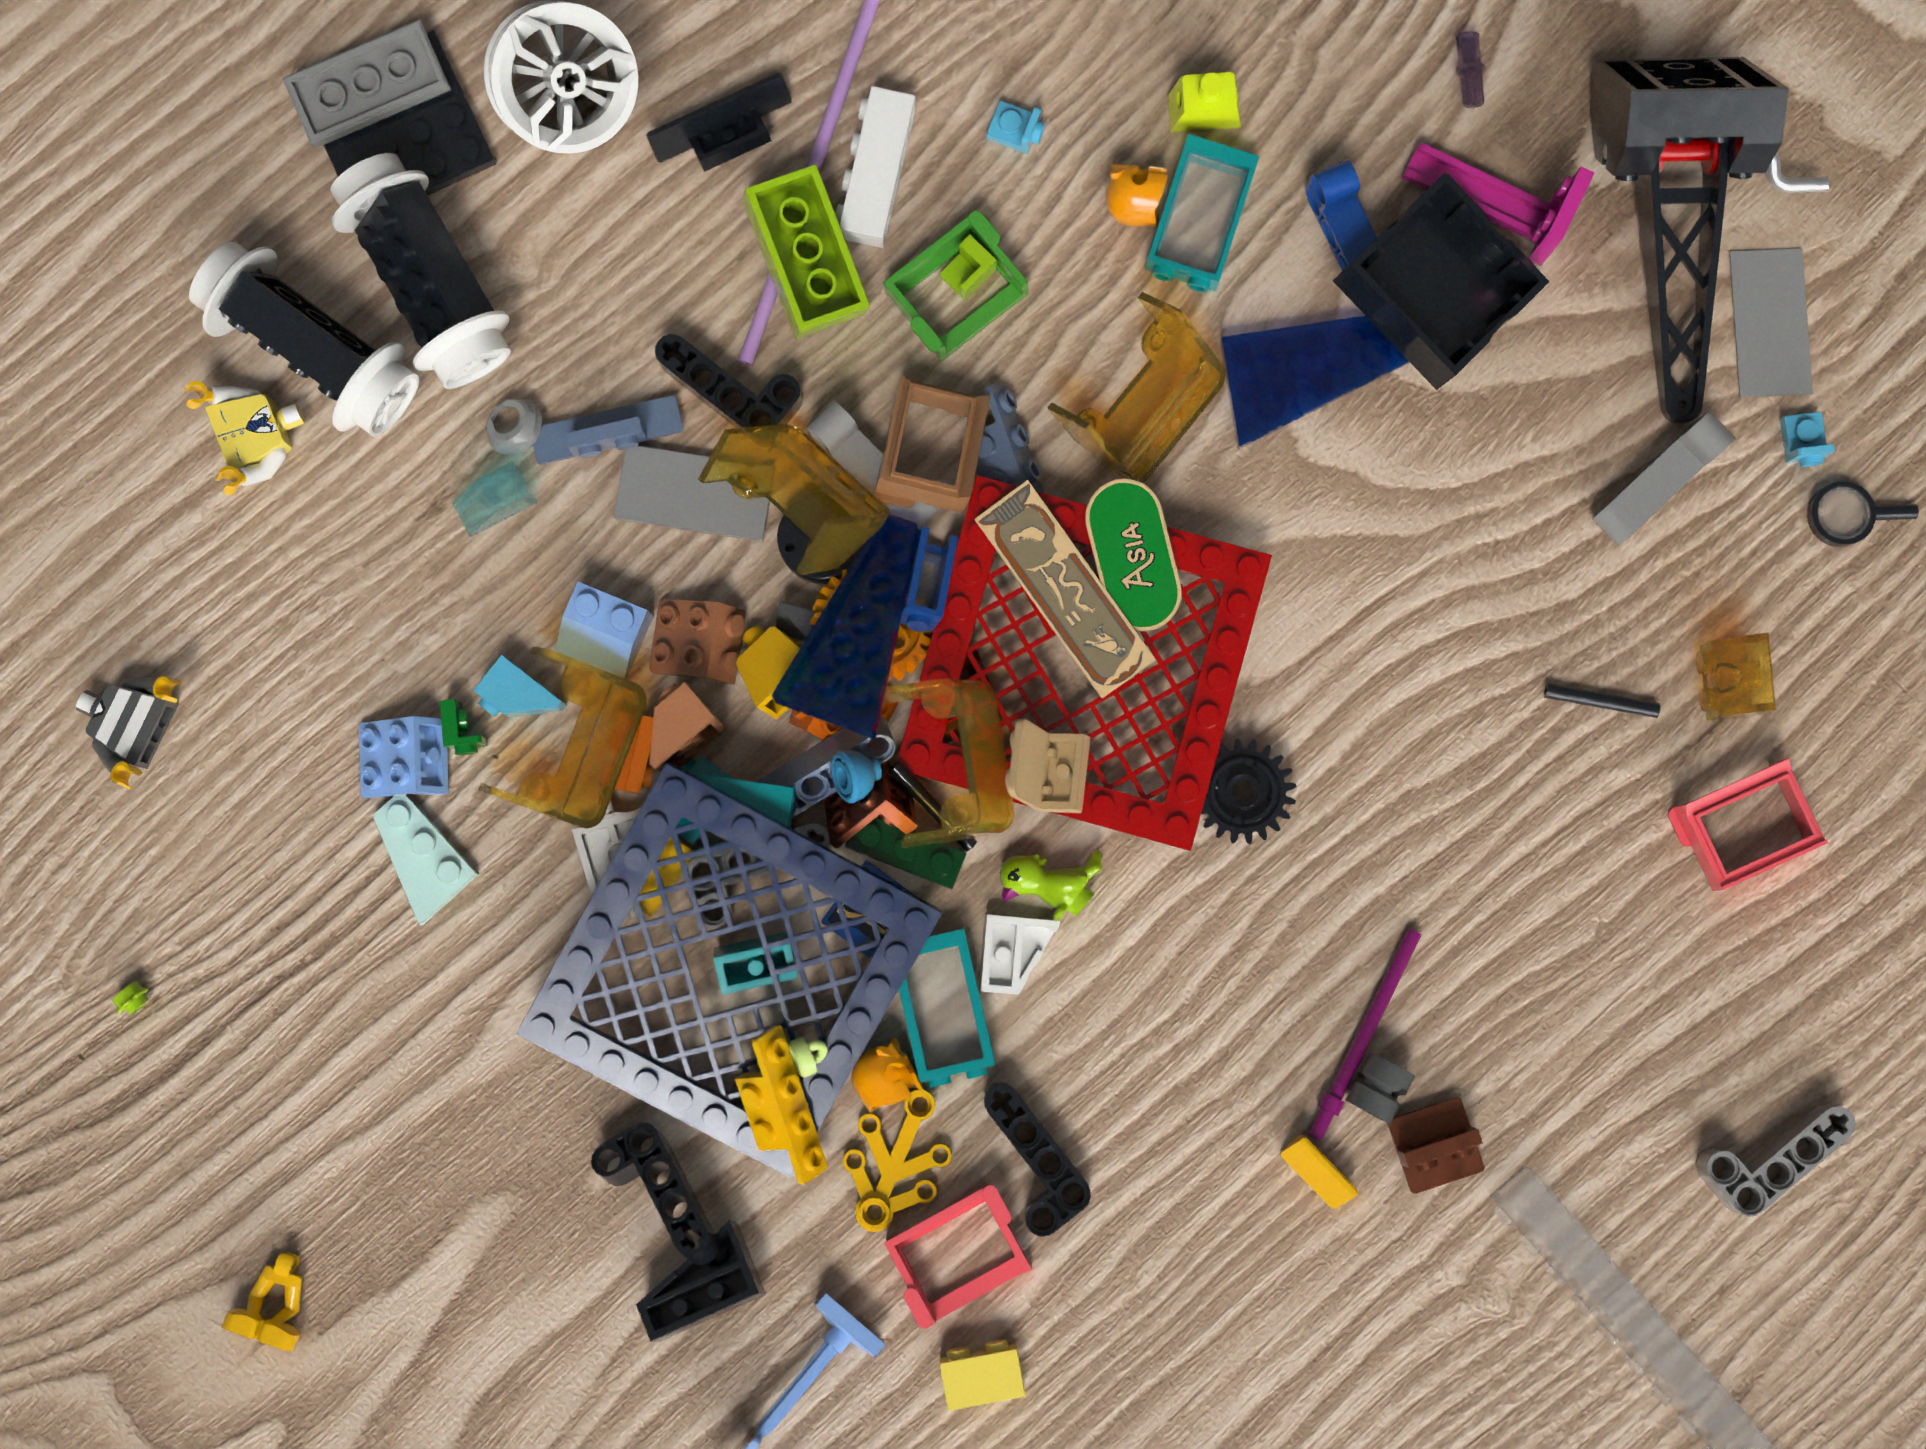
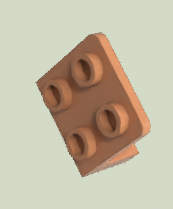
[649,599,746,685]

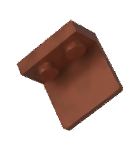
[825,762,918,849]

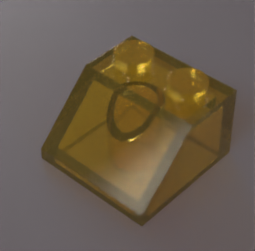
[1696,633,1776,720]

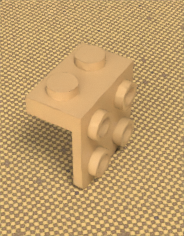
[1005,719,1090,813]

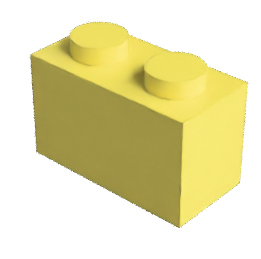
[939,1339,1025,1411]

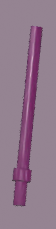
[1308,929,1422,1142]

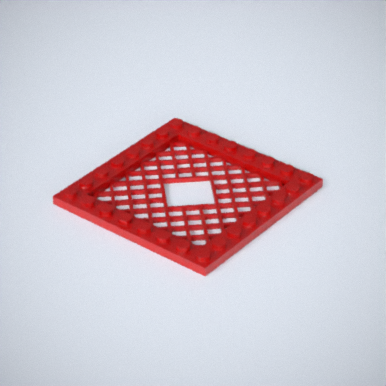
[897,475,1272,851]

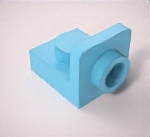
[986,101,1046,154]
[1780,412,1835,467]

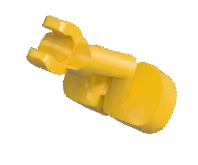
[221,1252,302,1351]

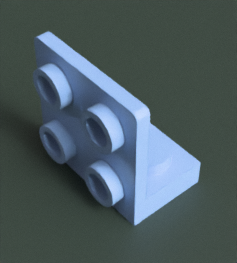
[359,716,449,798]

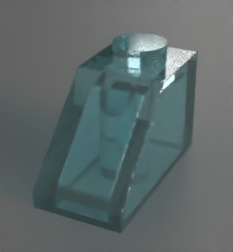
[453,461,537,537]

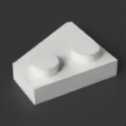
[979,915,1060,995]

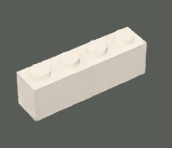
[835,86,916,249]

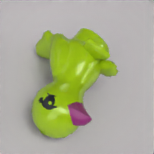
[1000,850,1103,921]

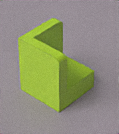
[940,234,997,302]

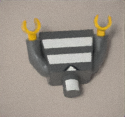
[76,676,182,790]

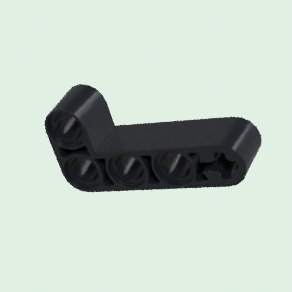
[655,334,803,444]
[984,1082,1091,1237]
[591,1122,719,1265]

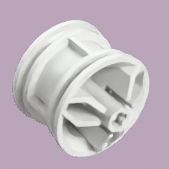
[483,0,638,153]

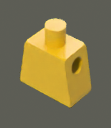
[736,626,828,720]

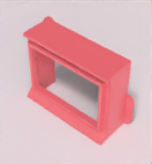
[1668,758,1828,891]
[884,1185,1032,1329]

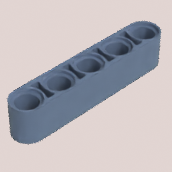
[756,714,895,818]

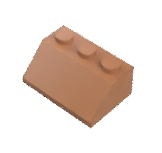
[650,682,727,773]

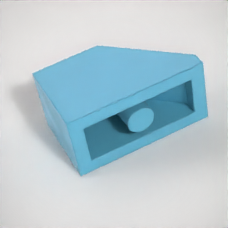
[473,655,567,718]

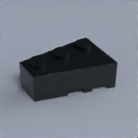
[636,1220,766,1342]

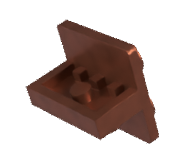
[1387,1097,1485,1194]

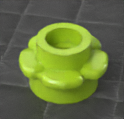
[112,980,149,1015]

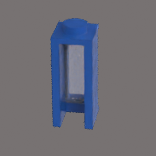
[896,526,958,632]

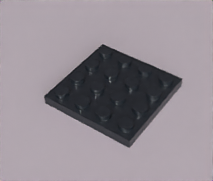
[324,30,497,196]

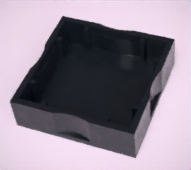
[1333,172,1550,390]

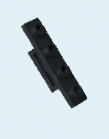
[646,73,792,172]

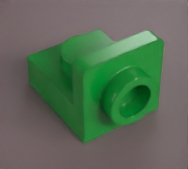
[440,699,488,755]

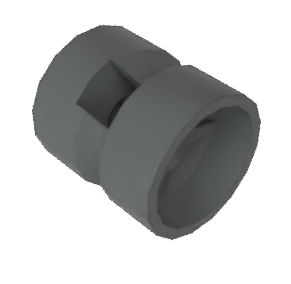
[1346,1052,1415,1124]

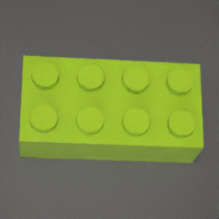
[742,164,870,340]

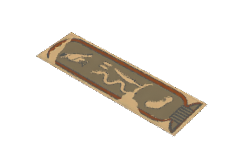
[974,480,1156,698]

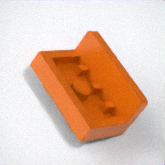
[602,713,654,795]

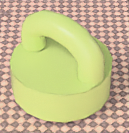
[788,1037,828,1078]

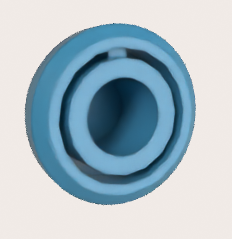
[831,749,882,803]

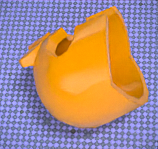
[1106,164,1168,227]
[851,1037,923,1112]

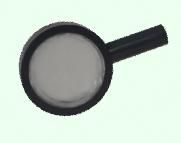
[1807,481,1919,547]

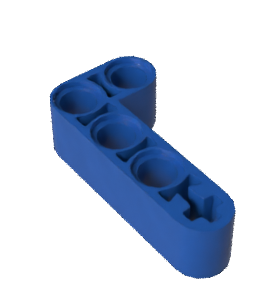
[1305,159,1377,271]

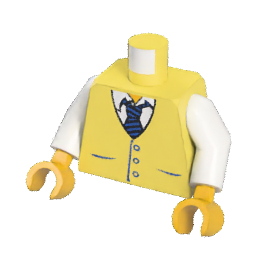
[183,381,305,495]

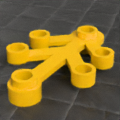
[843,1089,952,1232]

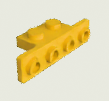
[735,1026,828,1184]

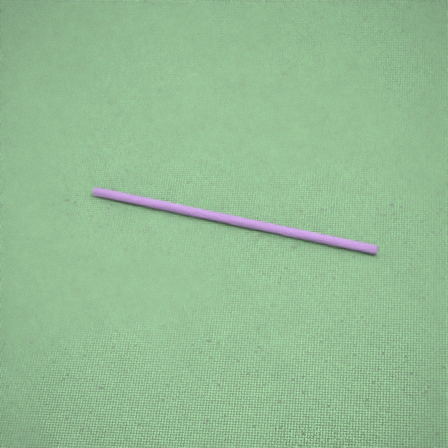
[738,0,880,366]

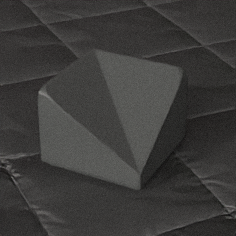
[776,601,816,644]

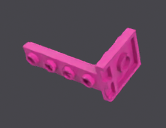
[1401,143,1595,266]

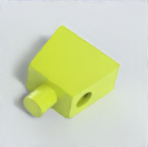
[1168,72,1241,132]

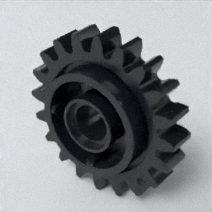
[1201,739,1297,844]

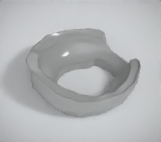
[486,398,542,455]

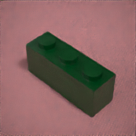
[845,818,967,890]

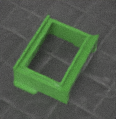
[883,211,1028,362]

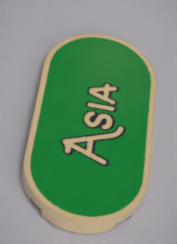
[1085,479,1182,631]

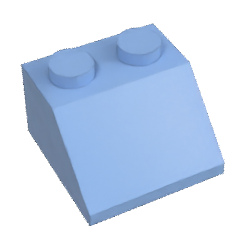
[554,581,654,685]

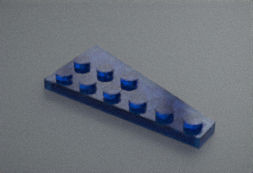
[1220,316,1410,449]
[772,512,920,740]

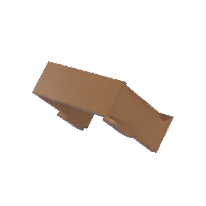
[874,375,991,513]

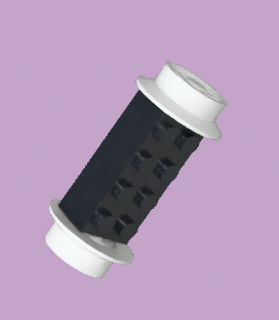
[330,153,511,389]
[189,242,419,437]

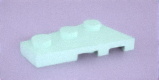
[372,794,479,926]

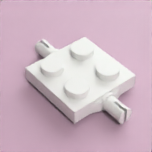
[572,791,646,919]

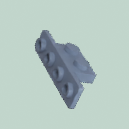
[976,384,1045,494]
[533,395,684,465]

